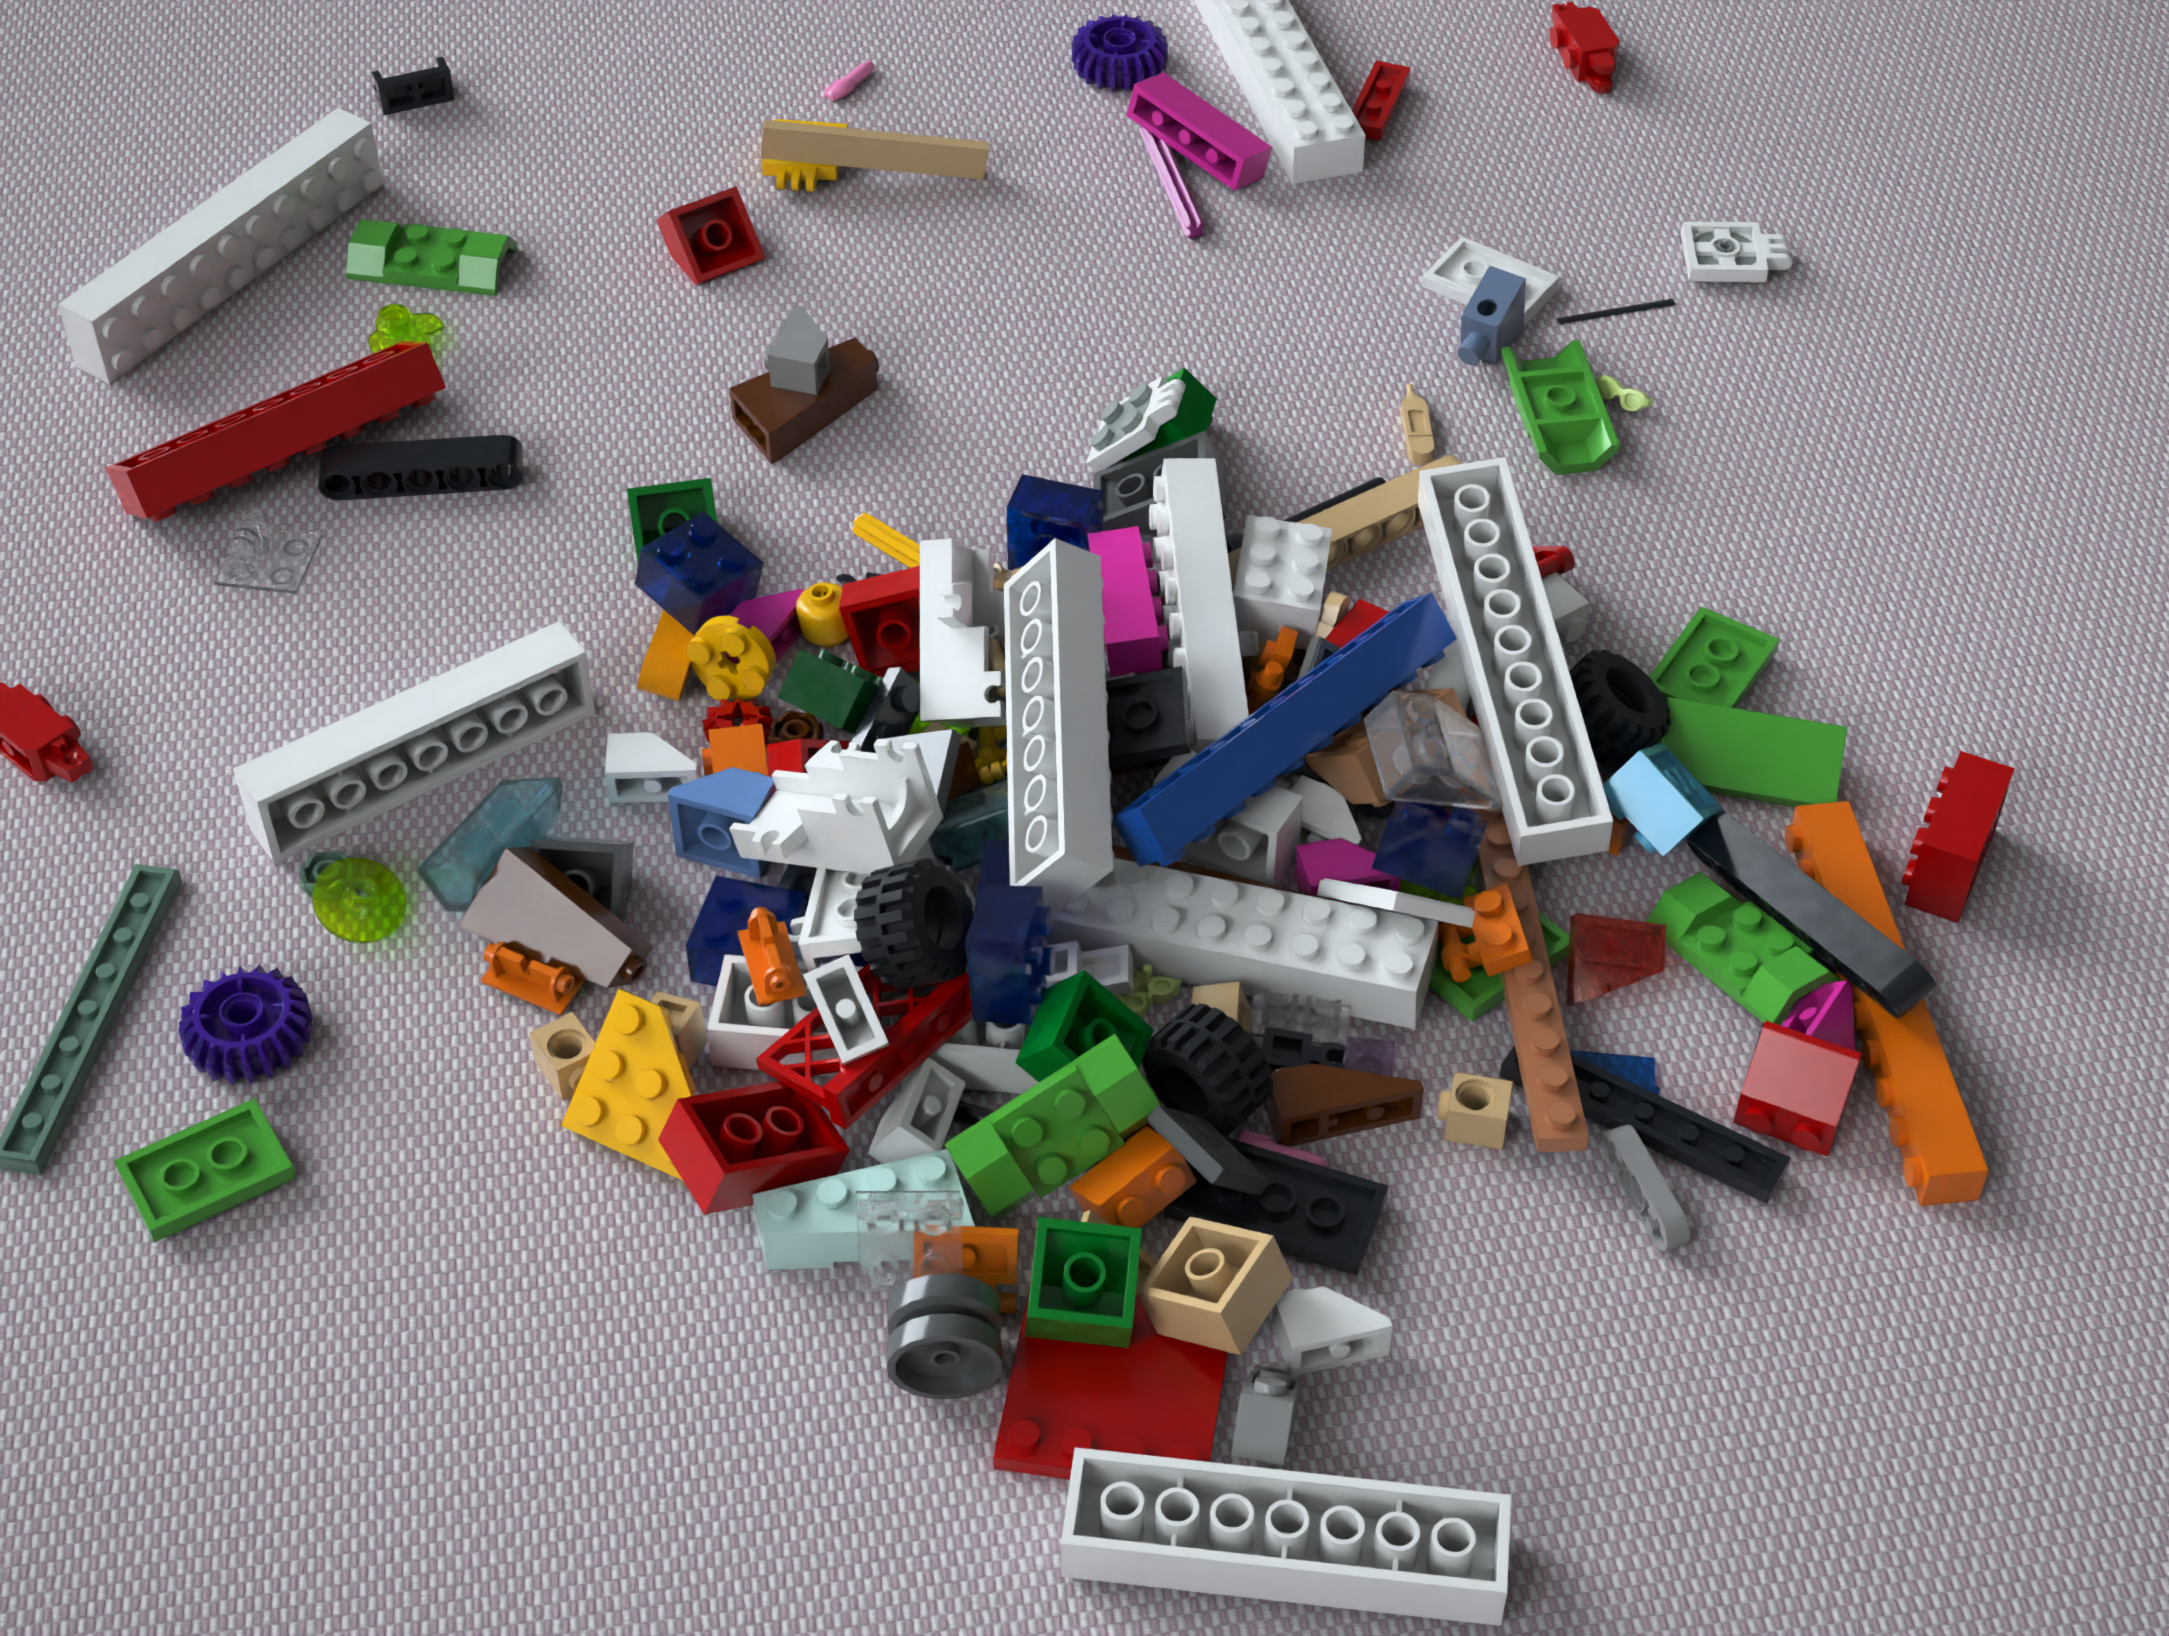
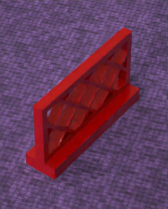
[756,963,981,1130]

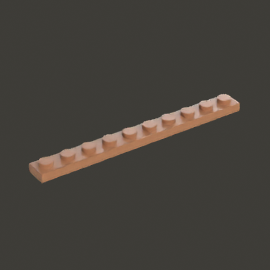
[1465,794,1589,1152]

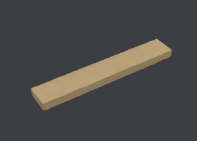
[760,120,989,180]

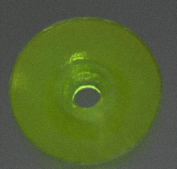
[312,857,407,943]

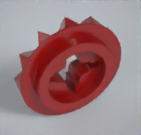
[702,694,773,743]

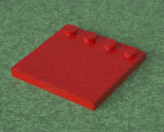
[993,1281,1228,1480]

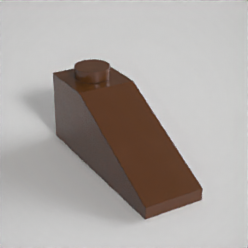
[1263,1063,1424,1147]

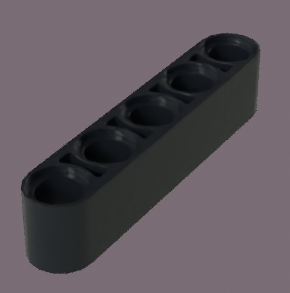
[318,435,523,501]

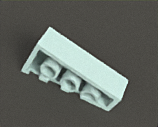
[752,1149,975,1270]

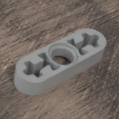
[1601,1124,1690,1252]

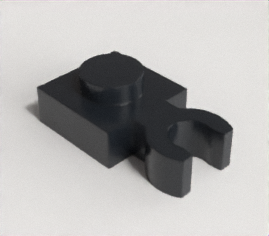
[1261,1026,1346,1072]

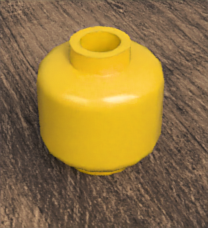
[796,582,849,647]

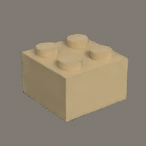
[1136,1217,1293,1355]

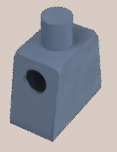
[1457,266,1526,365]

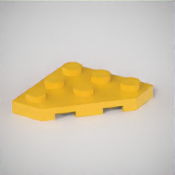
[561,989,696,1180]

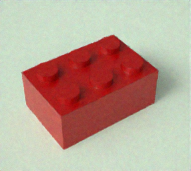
[1901,751,2015,923]
[658,1081,850,1215]

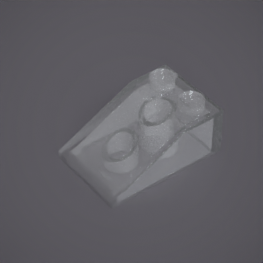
[1363,690,1504,810]

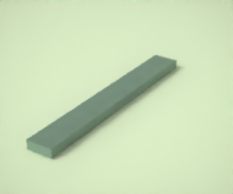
[0,864,182,1175]

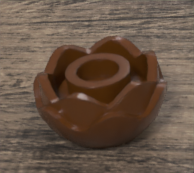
[768,710,824,744]

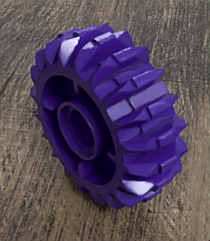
[1072,13,1168,92]
[178,964,313,1086]

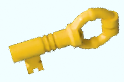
[975,726,1007,785]

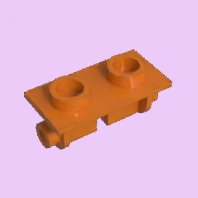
[738,907,806,1006]
[480,942,586,1016]

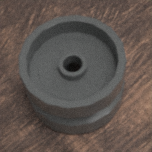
[887,1273,1002,1399]

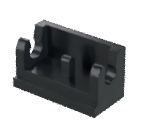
[371,56,455,115]

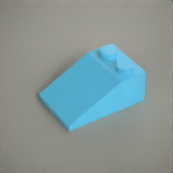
[1603,743,1724,856]

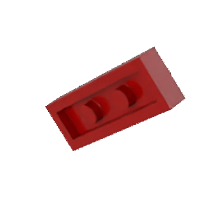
[1351,60,1411,141]

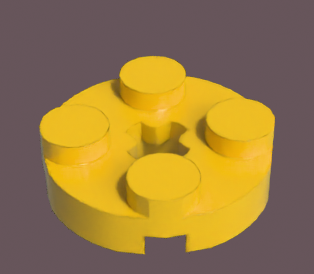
[686,616,776,701]

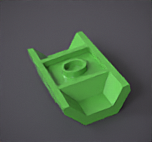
[346,219,518,296]
[1501,340,1620,475]
[1646,872,1844,1025]
[945,1034,1161,1222]

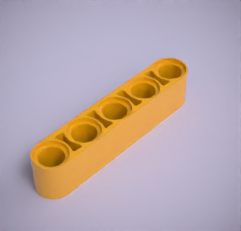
[637,534,734,702]

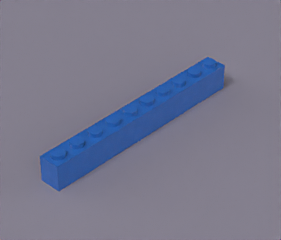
[1113,592,1457,867]

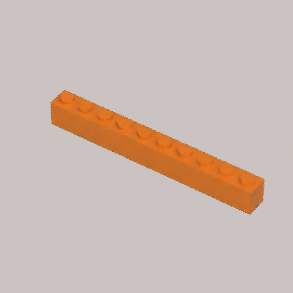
[1785,801,1989,1206]

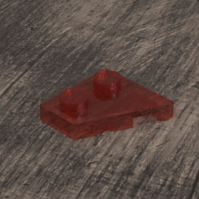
[1566,913,1666,1006]

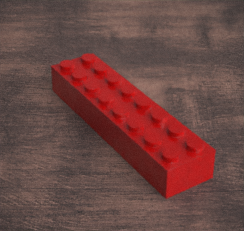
[106,341,446,522]

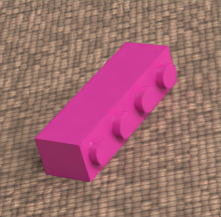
[1126,72,1272,191]
[1087,526,1169,678]

